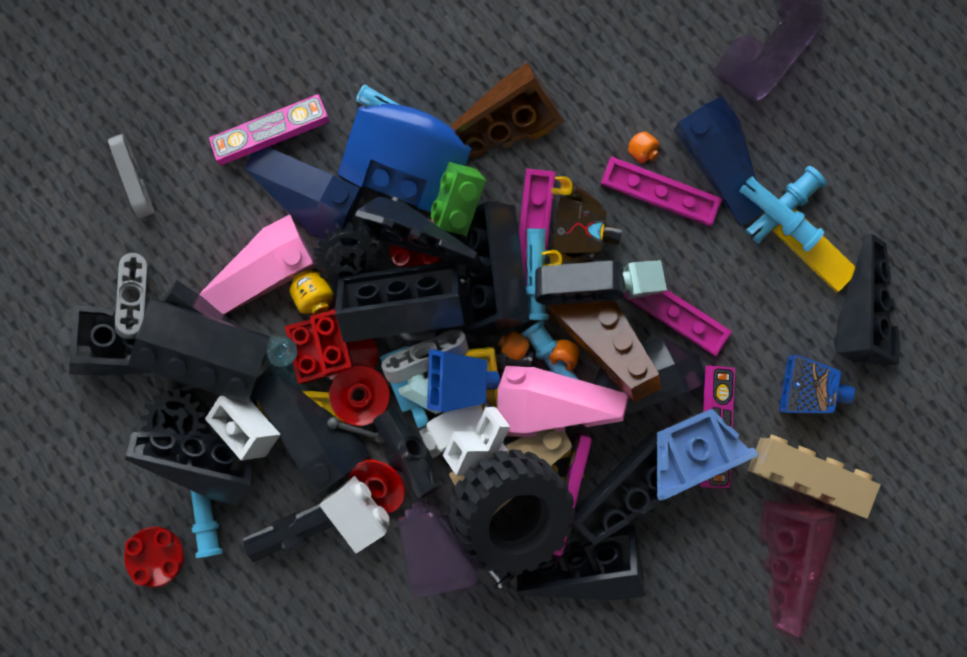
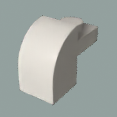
[419,405,484,458]
[443,407,510,476]

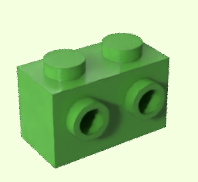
[431,162,486,236]

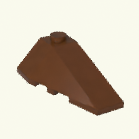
[450,63,565,159]

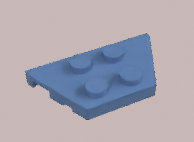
[657,409,759,501]

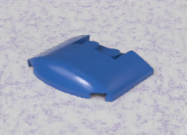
[337,104,471,212]

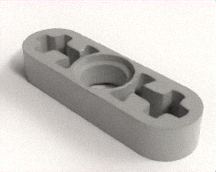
[108,134,154,219]
[115,253,147,339]
[382,330,468,383]

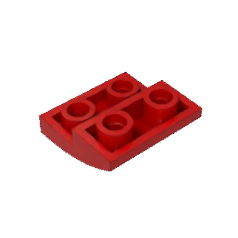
[285,309,353,385]

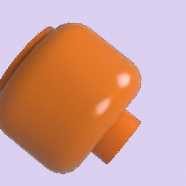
[628,131,660,164]
[498,331,530,360]
[549,339,580,371]

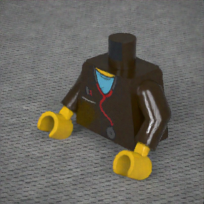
[542,176,622,266]

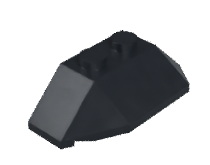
[593,337,705,416]

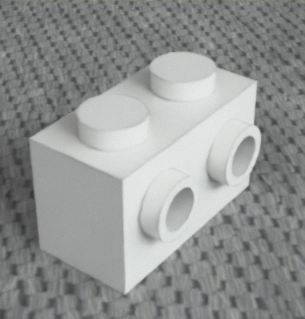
[205,396,280,460]
[319,476,391,553]

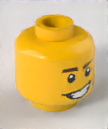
[289,270,334,315]

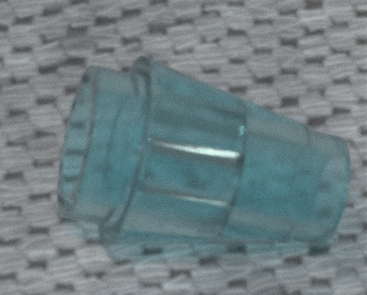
[266,337,297,367]

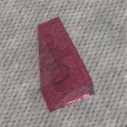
[760,501,836,637]

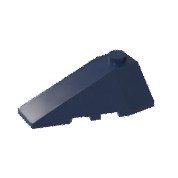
[673,96,764,226]
[244,147,363,239]

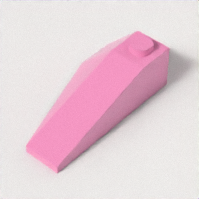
[199,215,315,315]
[497,366,629,438]

